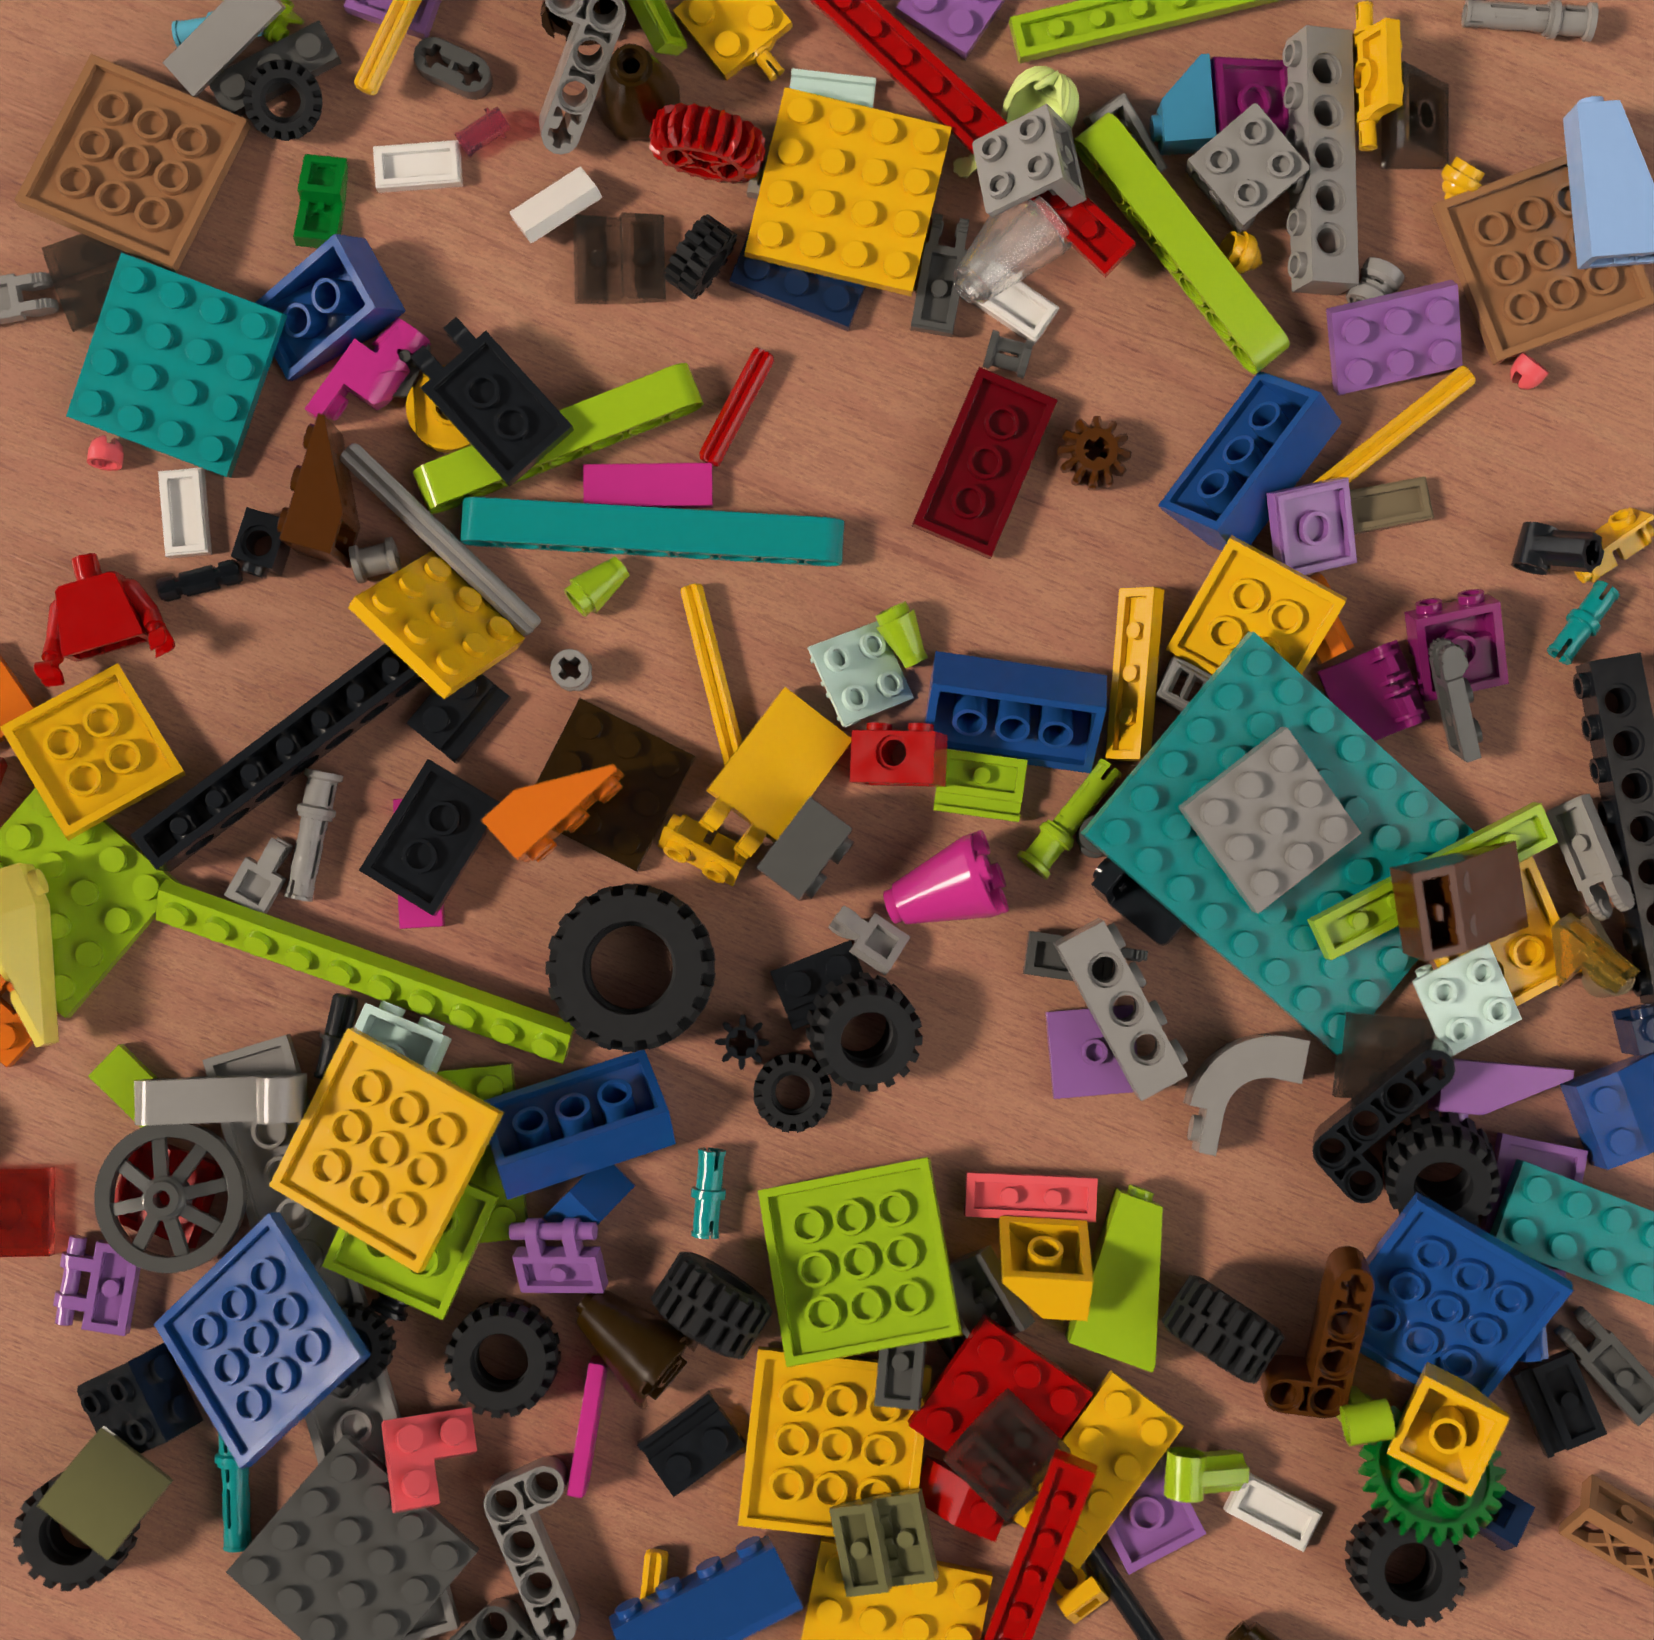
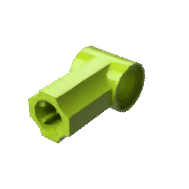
[1336,1386,1395,1446]
[1163,1447,1249,1503]

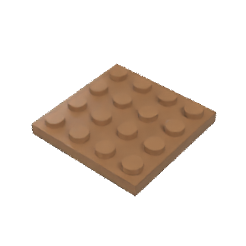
[14,54,251,273]
[1431,155,1654,365]

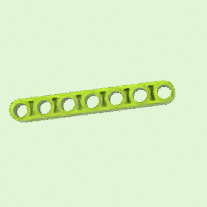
[1074,112,1290,374]
[413,363,704,514]

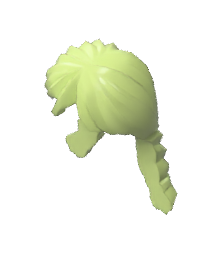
[953,66,1079,216]

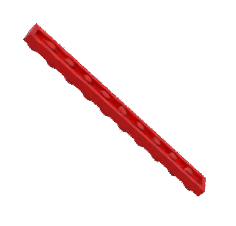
[809,0,1136,278]

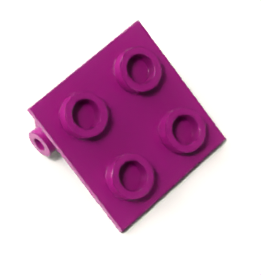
[1317,640,1430,741]

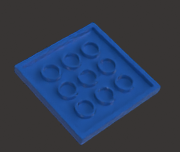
[1336,1192,1574,1398]
[154,1212,370,1469]

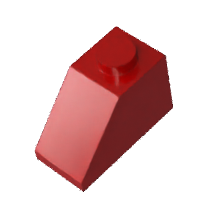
[919,1455,1012,1542]

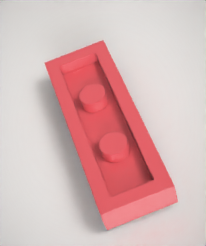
[964,1171,1098,1223]

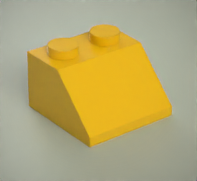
[999,1216,1093,1321]

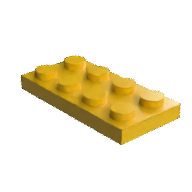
[1007,1370,1184,1570]

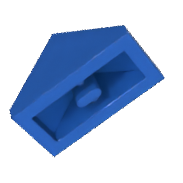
[543,1164,635,1225]

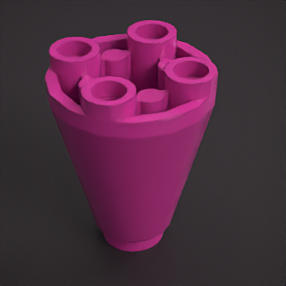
[883,830,1009,924]

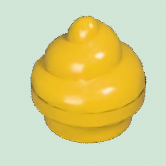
[1441,156,1485,200]
[1219,231,1262,274]

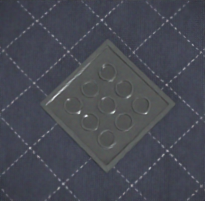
[226,1432,479,1640]

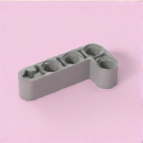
[539,0,626,155]
[134,1073,308,1126]
[483,1456,581,1640]

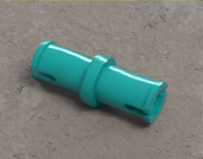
[1547,581,1620,665]
[691,1147,726,1239]

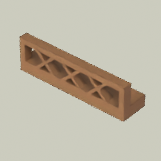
[1559,1474,1654,1588]

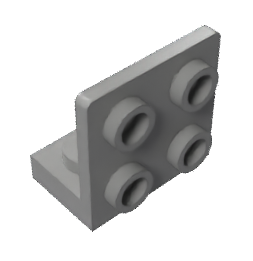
[1186,103,1309,233]
[972,104,1087,217]

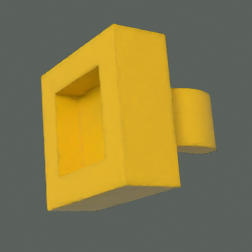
[1053,1566,1110,1625]

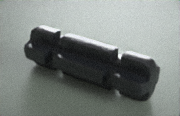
[156,559,243,602]

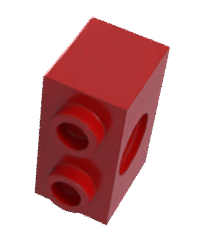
[850,722,948,787]

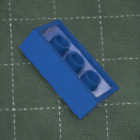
[1158,371,1342,551]
[924,651,1107,773]
[484,1050,676,1200]
[608,1535,803,1640]

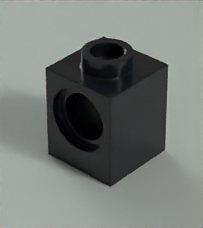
[231,507,291,579]

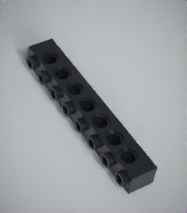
[130,643,424,872]
[1573,652,1654,1004]

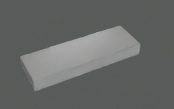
[163,0,286,97]

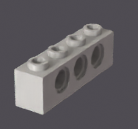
[1053,918,1188,1101]

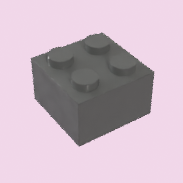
[756,797,854,901]

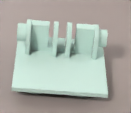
[807,621,914,728]
[1412,943,1522,1056]

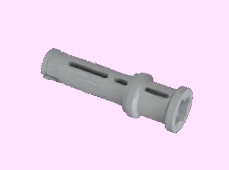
[1461,0,1599,42]
[284,768,344,902]

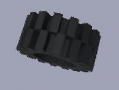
[243,59,323,141]
[664,214,737,300]
[753,1052,832,1133]
[337,1303,396,1389]

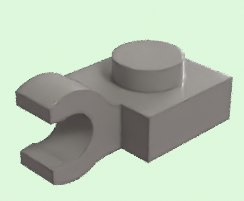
[224,837,293,914]
[828,906,910,975]

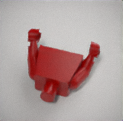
[33,553,175,687]

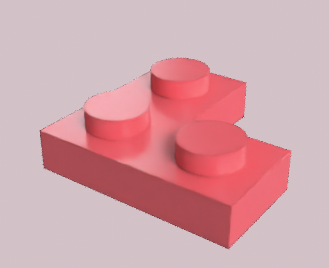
[381,1407,477,1513]

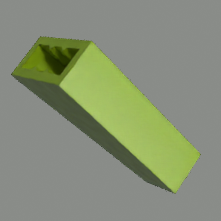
[1065,1184,1163,1373]

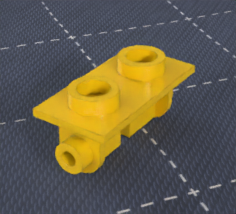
[1574,507,1654,583]
[657,813,747,887]

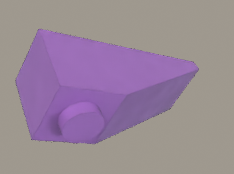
[1428,1058,1574,1122]

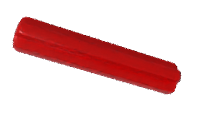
[699,347,774,467]

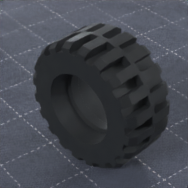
[546,884,716,1052]

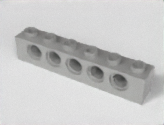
[1283,25,1359,295]

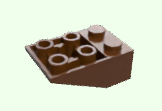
[277,413,360,568]
[1390,840,1529,962]

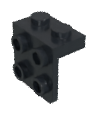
[1091,857,1185,946]
[77,1343,204,1454]

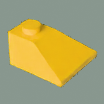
[1387,1362,1510,1497]

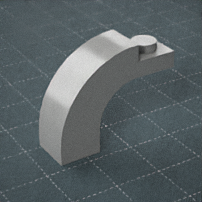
[1183,1034,1310,1156]

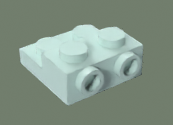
[355,1000,452,1074]

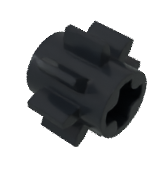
[715,1014,770,1070]

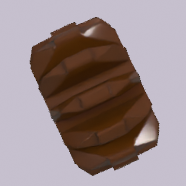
[1057,416,1131,491]

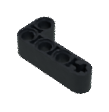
[1312,1038,1455,1204]

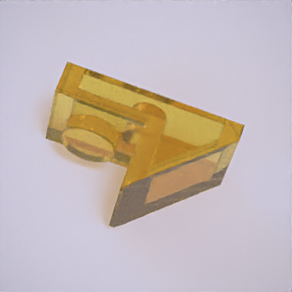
[1551,912,1640,994]

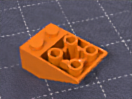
[481,764,625,863]

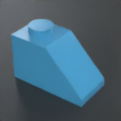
[1150,53,1216,156]

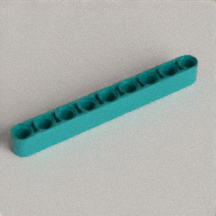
[460,497,845,567]

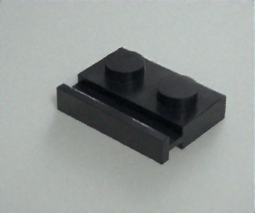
[407,674,511,764]
[770,940,863,1030]
[1509,1349,1607,1458]
[637,1390,745,1497]

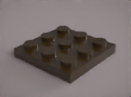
[536,698,696,872]

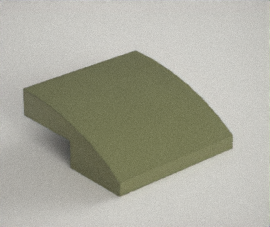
[37,1426,173,1561]
[829,1488,939,1597]

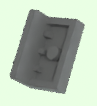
[949,1245,1035,1338]

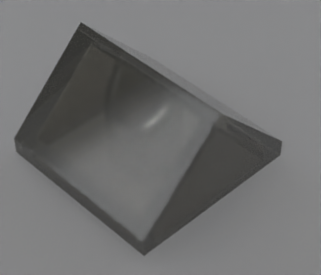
[1382,61,1449,170]

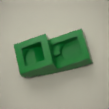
[293,154,348,248]

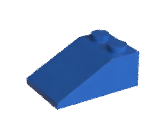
[255,234,406,381]
[1560,1053,1654,1170]

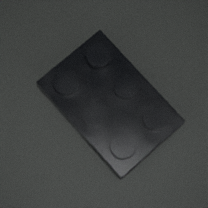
[359,759,500,916]

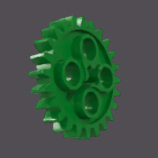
[1358,1400,1506,1546]

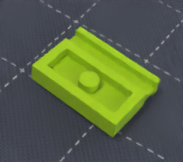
[933,749,1028,822]

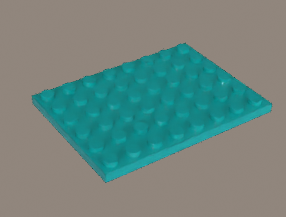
[1080,632,1475,1056]

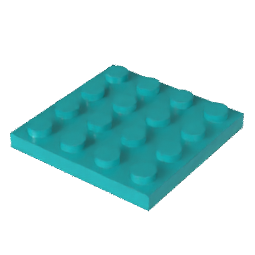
[66,252,287,478]

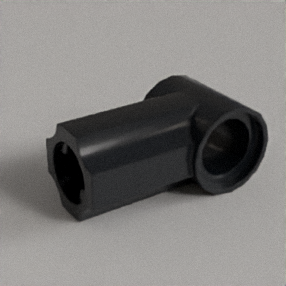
[1511,522,1604,575]

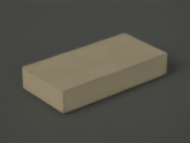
[1350,476,1434,535]

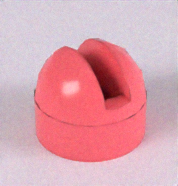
[1510,353,1549,390]
[87,435,124,471]

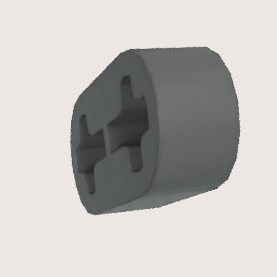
[413,37,493,100]

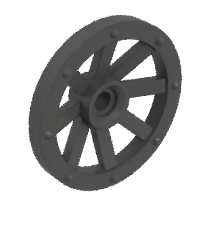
[94,1124,247,1273]

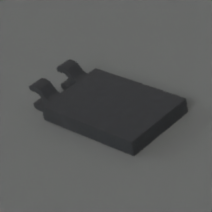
[410,317,574,487]

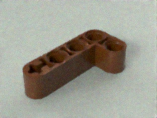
[1259,1246,1374,1418]

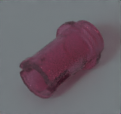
[454,107,512,157]

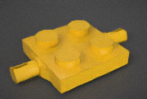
[673,0,793,82]
[1353,1,1404,151]

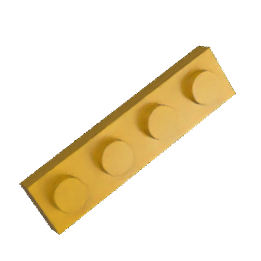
[1105,587,1164,761]

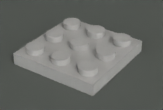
[1178,727,1361,913]

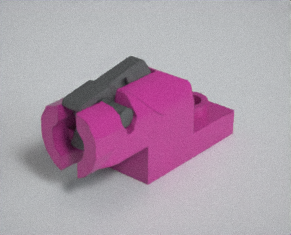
[304,317,431,421]

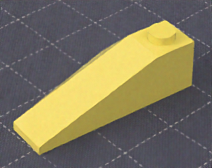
[0,863,59,1048]

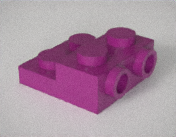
[1404,589,1509,702]

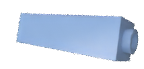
[1563,96,1654,269]

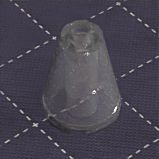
[953,196,1072,304]

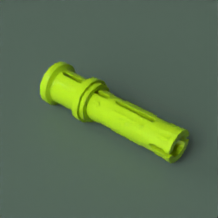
[1016,758,1122,879]

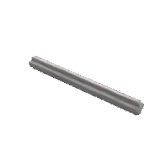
[340,443,541,636]

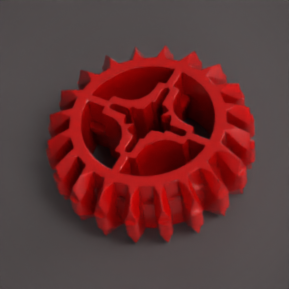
[649,103,766,184]

